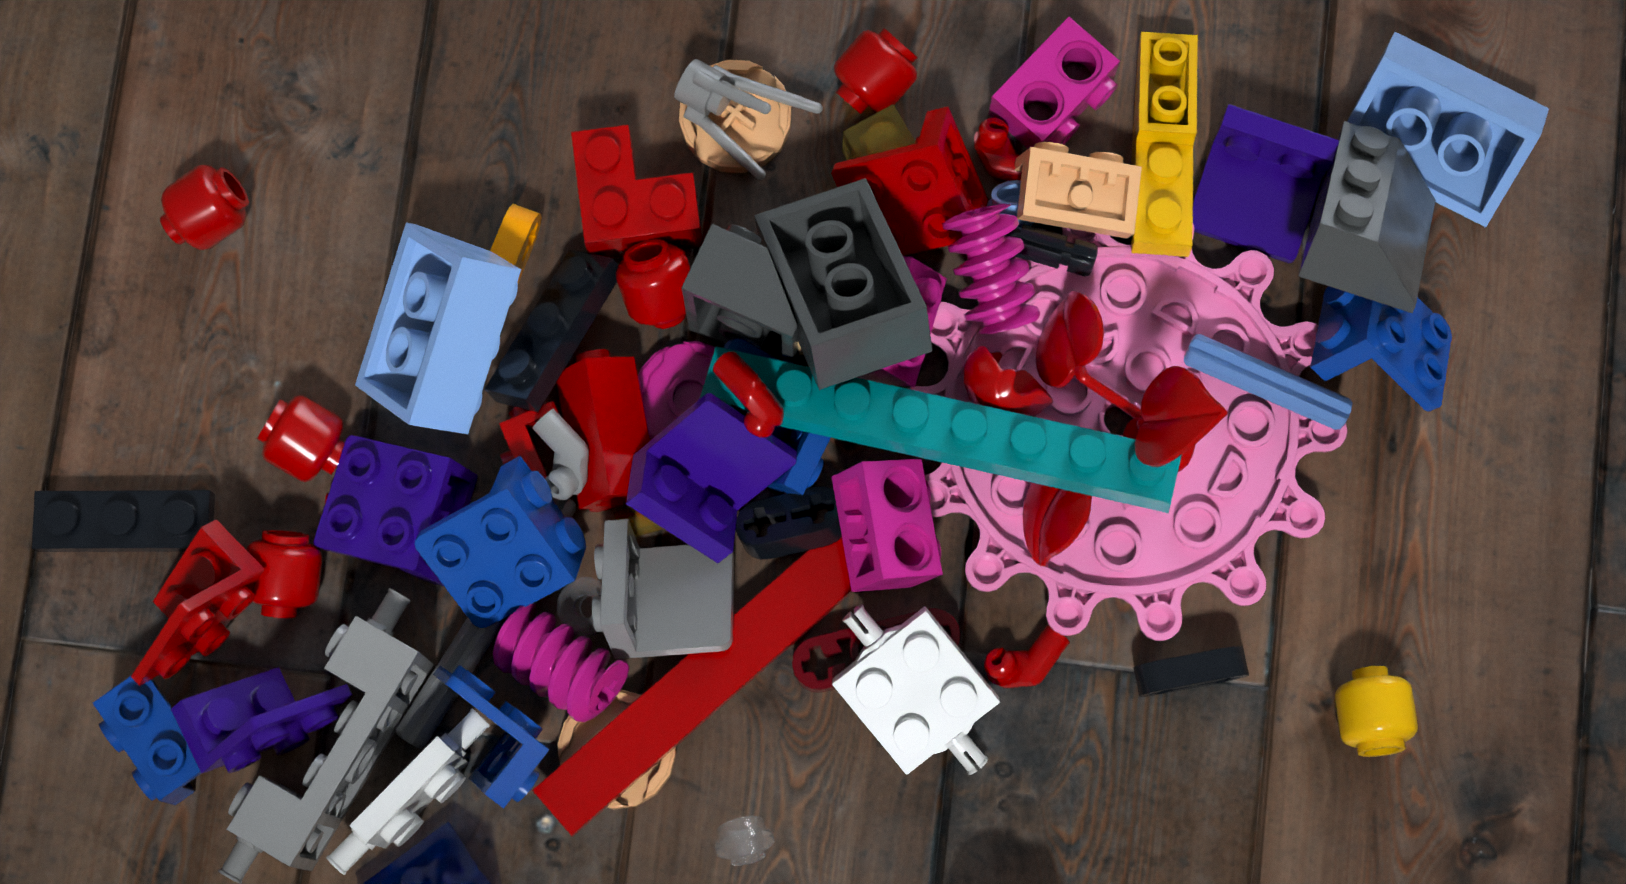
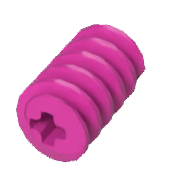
[942,204,1040,334]
[493,603,629,722]

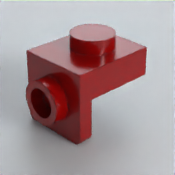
[499,401,559,478]

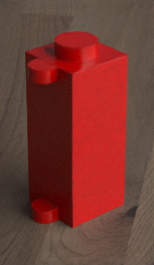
[556,349,650,512]

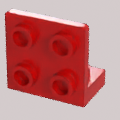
[831,106,988,256]
[131,519,265,686]

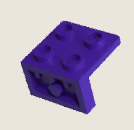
[1193,104,1340,263]
[626,393,797,563]
[313,435,478,586]
[171,667,352,774]

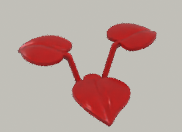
[1023,291,1228,568]

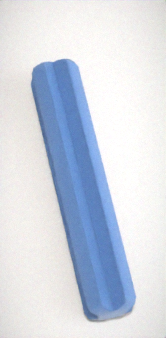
[1184,334,1353,430]

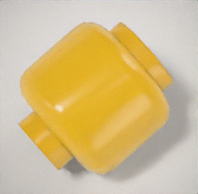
[1334,666,1418,757]

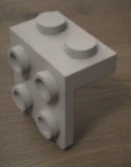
[592,519,734,659]

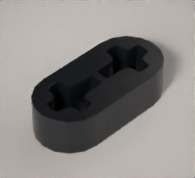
[736,486,842,560]
[1133,646,1249,697]

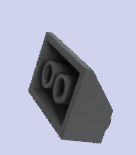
[1298,121,1436,313]
[681,224,798,365]

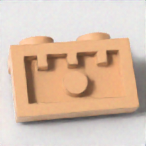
[1015,142,1142,238]

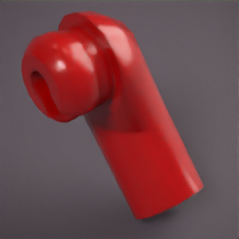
[974,118,1022,181]
[713,351,784,438]
[984,625,1070,689]

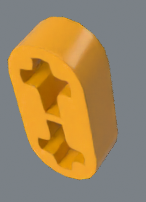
[490,204,542,283]

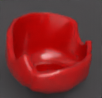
[963,346,1053,417]

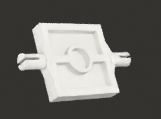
[832,604,1000,775]
[326,708,490,875]

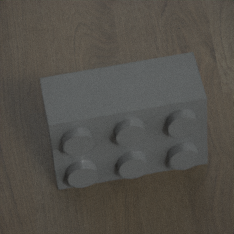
[754,178,932,390]

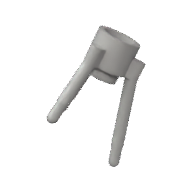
[674,59,823,180]

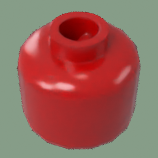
[834,28,918,114]
[160,165,249,250]
[615,239,691,329]
[256,395,345,482]
[246,530,322,618]

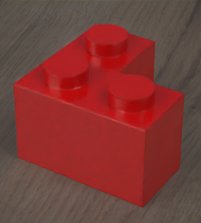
[571,125,703,258]

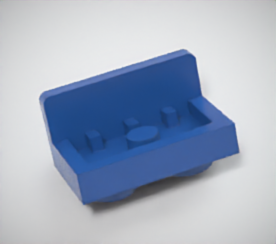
[93,676,201,805]

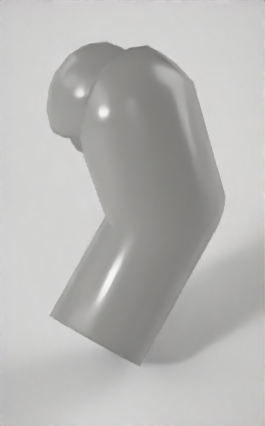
[532,408,589,500]

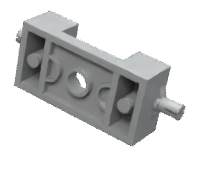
[218,588,435,884]

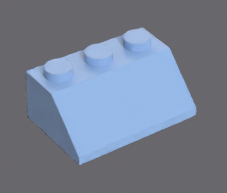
[1347,32,1549,227]
[355,222,521,434]

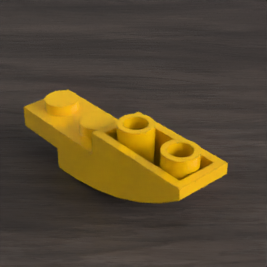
[1131,32,1198,257]

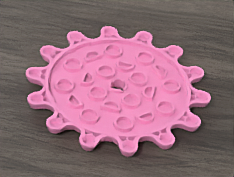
[908,224,1347,641]

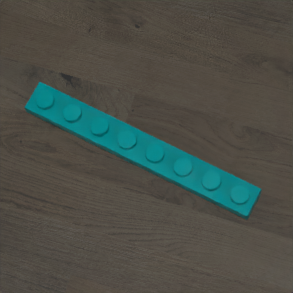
[700,347,1182,513]

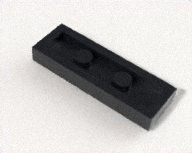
[484,250,619,412]
[32,490,215,552]

